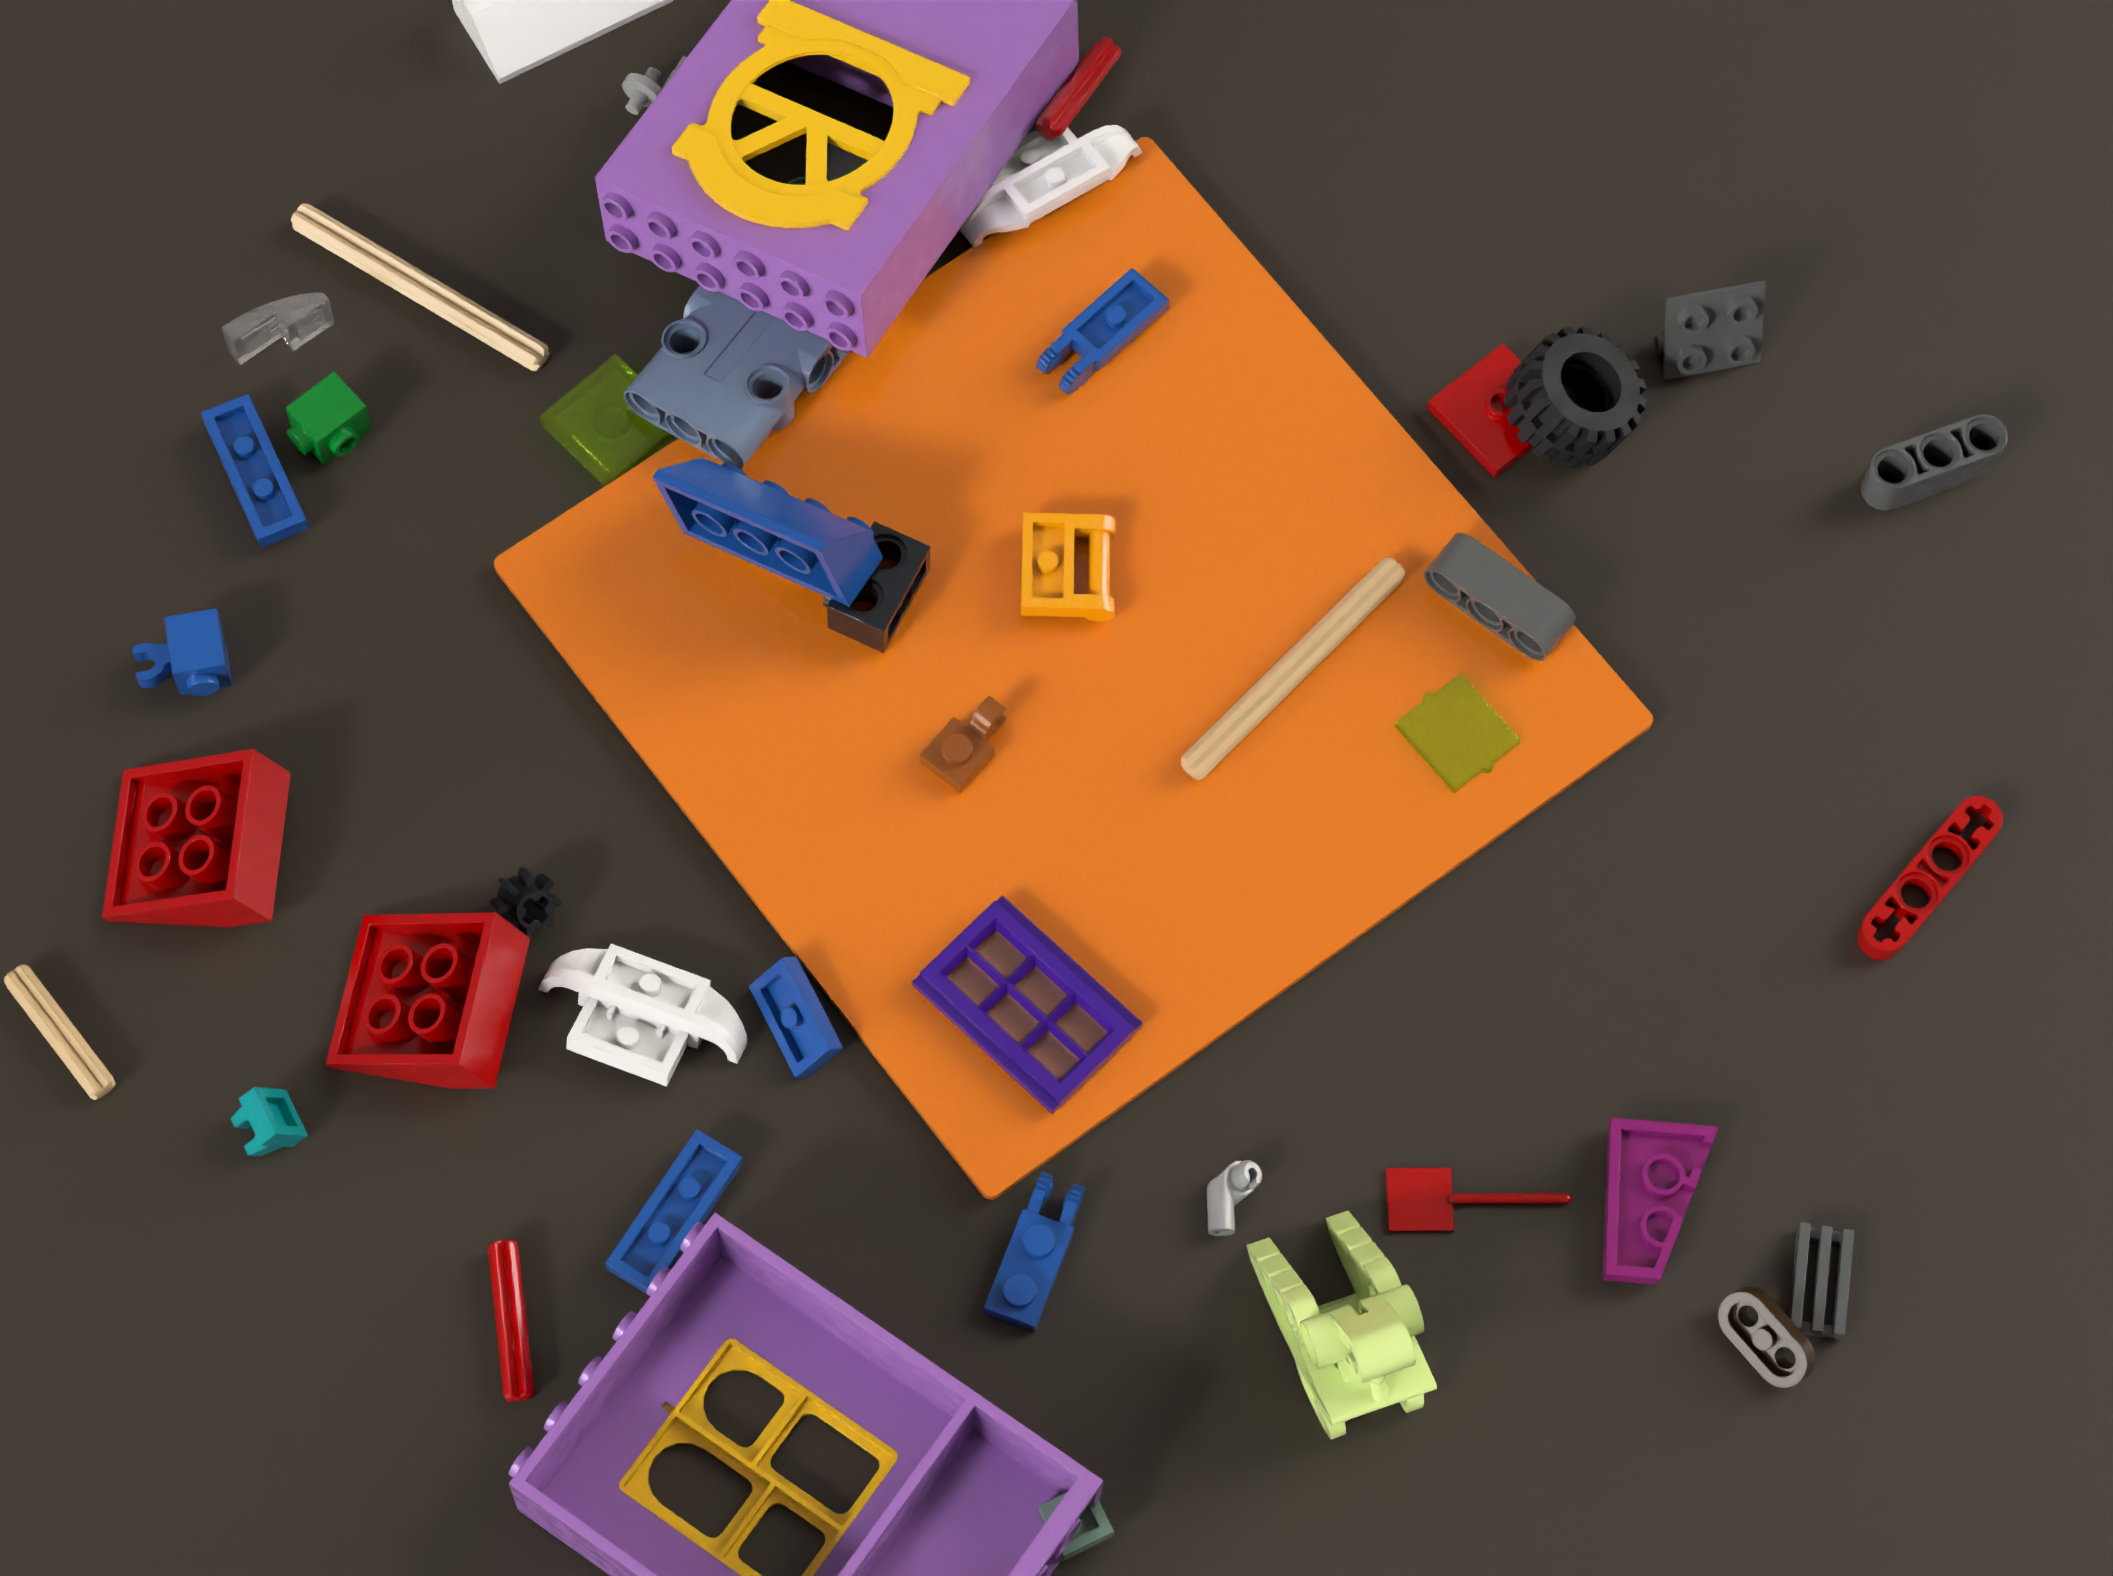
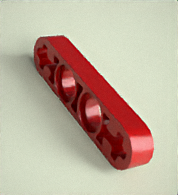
[1857,796,2003,960]

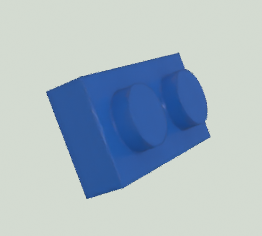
[748,957,843,1078]

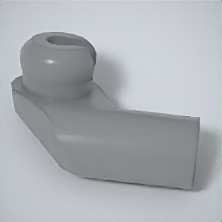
[1207,1160,1262,1236]

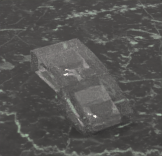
[221,292,335,365]

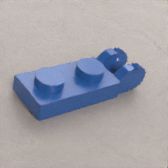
[1036,268,1169,395]
[983,1172,1085,1332]

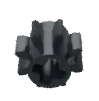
[490,867,562,938]

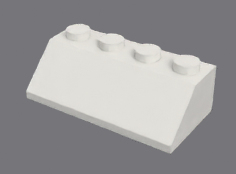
[452,0,674,84]

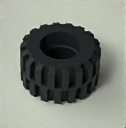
[1504,327,1647,468]

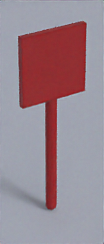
[1386,1168,1572,1232]

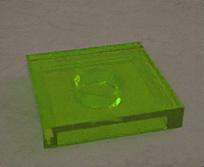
[539,354,675,486]

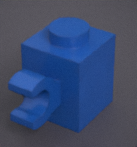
[132,608,232,696]

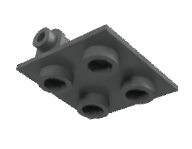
[1654,280,1766,380]

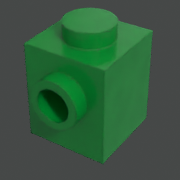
[285,372,372,465]

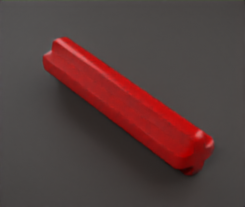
[1035,37,1121,141]
[488,1239,535,1402]

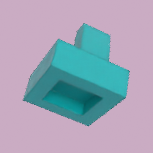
[230,1087,308,1157]

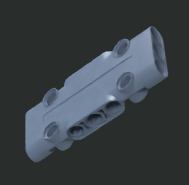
[623,144,868,469]

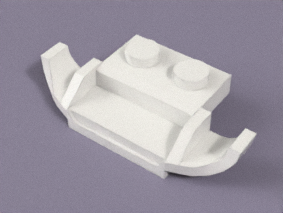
[961,125,1142,247]
[538,944,748,1087]

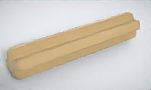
[4,964,116,1100]

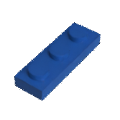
[201,394,309,548]
[605,1129,743,1294]

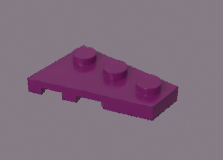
[1603,1118,1719,1285]

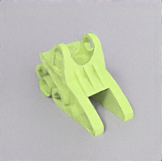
[1246,1210,1437,1440]

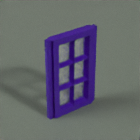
[912,895,1142,1114]

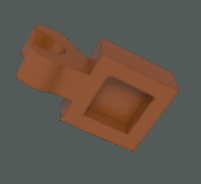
[920,695,1006,793]

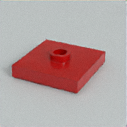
[1427,343,1534,479]

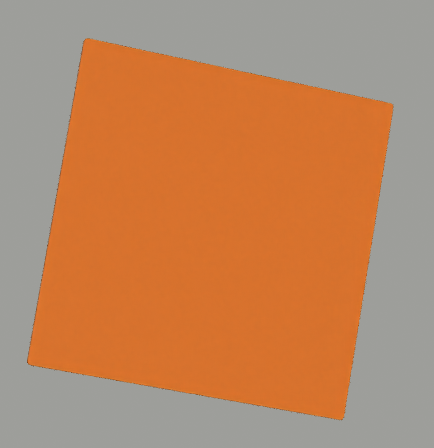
[494,137,1653,1200]

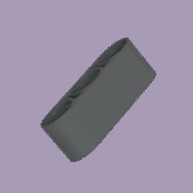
[1861,414,2008,511]
[1423,533,1576,661]

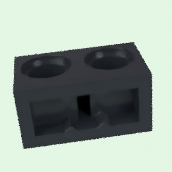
[823,521,930,653]

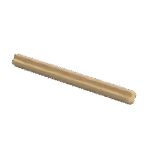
[291,203,549,371]
[1180,557,1405,780]

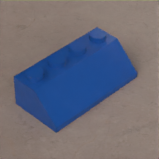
[652,457,883,607]

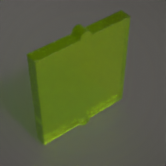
[1395,673,1521,793]

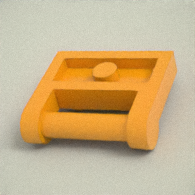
[1021,512,1116,622]

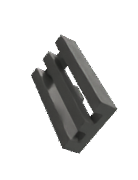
[1788,1222,1855,1340]

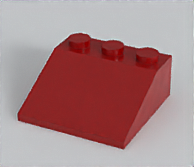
[102,749,291,928]
[326,912,530,1089]

